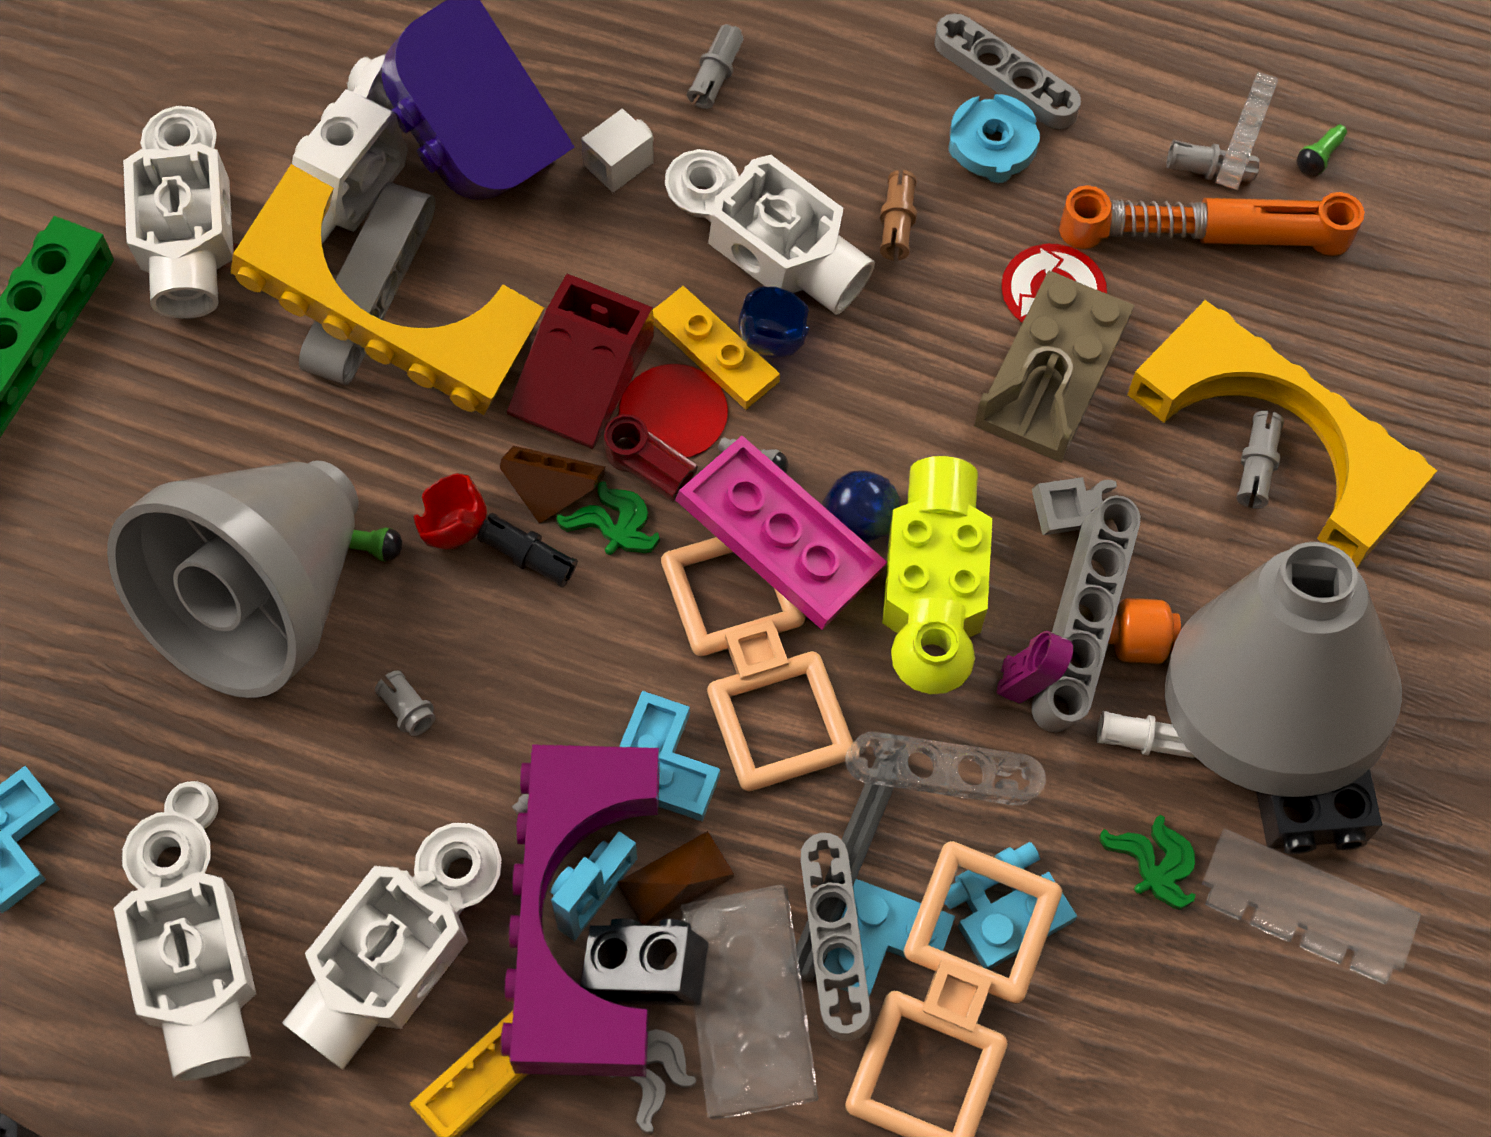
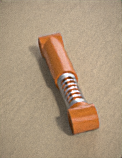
[1059,185,1365,256]

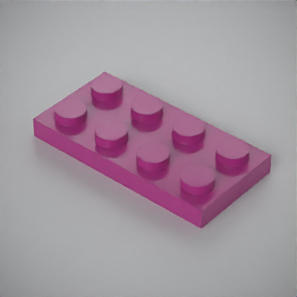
[675,436,887,630]

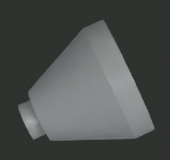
[107,461,359,698]
[1165,542,1402,797]

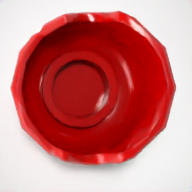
[413,473,487,550]

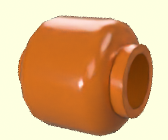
[1108,598,1181,664]

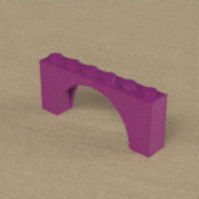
[501,745,660,1077]

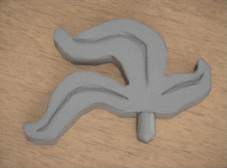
[609,1029,696,1134]

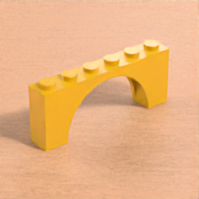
[230,164,544,415]
[1127,300,1438,568]

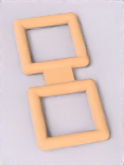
[661,537,856,792]
[845,841,1062,1137]

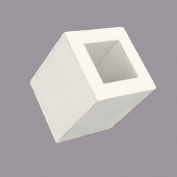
[581,108,654,193]

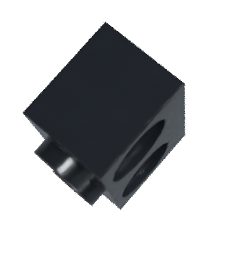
[1256,769,1382,854]
[580,918,709,1006]

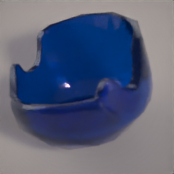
[738,287,810,358]
[822,470,901,543]

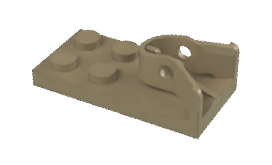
[974,270,1134,463]

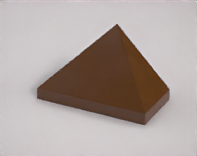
[500,445,606,524]
[617,831,734,926]

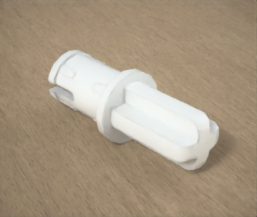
[1097,711,1195,758]

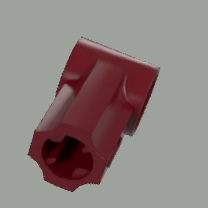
[604,414,698,502]

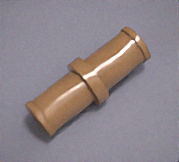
[880,170,917,261]

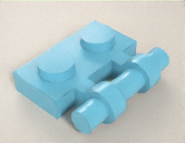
[945,842,1077,970]

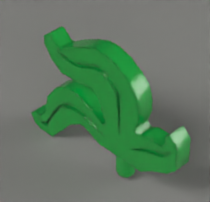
[557,481,660,555]
[1099,815,1195,910]

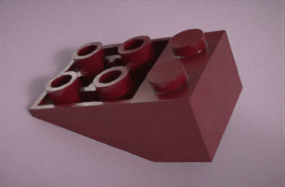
[507,273,654,449]

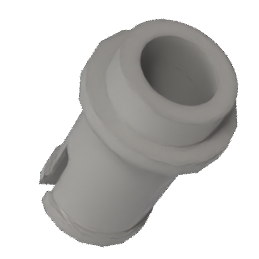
[375,670,435,736]

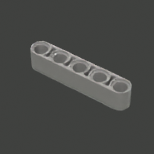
[299,182,435,385]
[1031,495,1141,733]

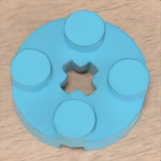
[949,94,1040,183]

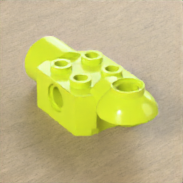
[882,456,992,694]

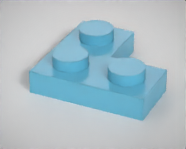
[619,691,720,821]
[0,766,60,913]
[551,831,637,941]
[824,879,955,997]

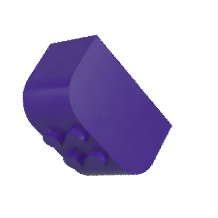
[382,0,575,200]

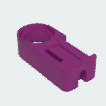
[996,630,1073,704]

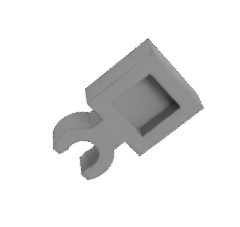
[1032,477,1117,535]

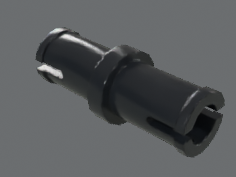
[477,513,578,587]

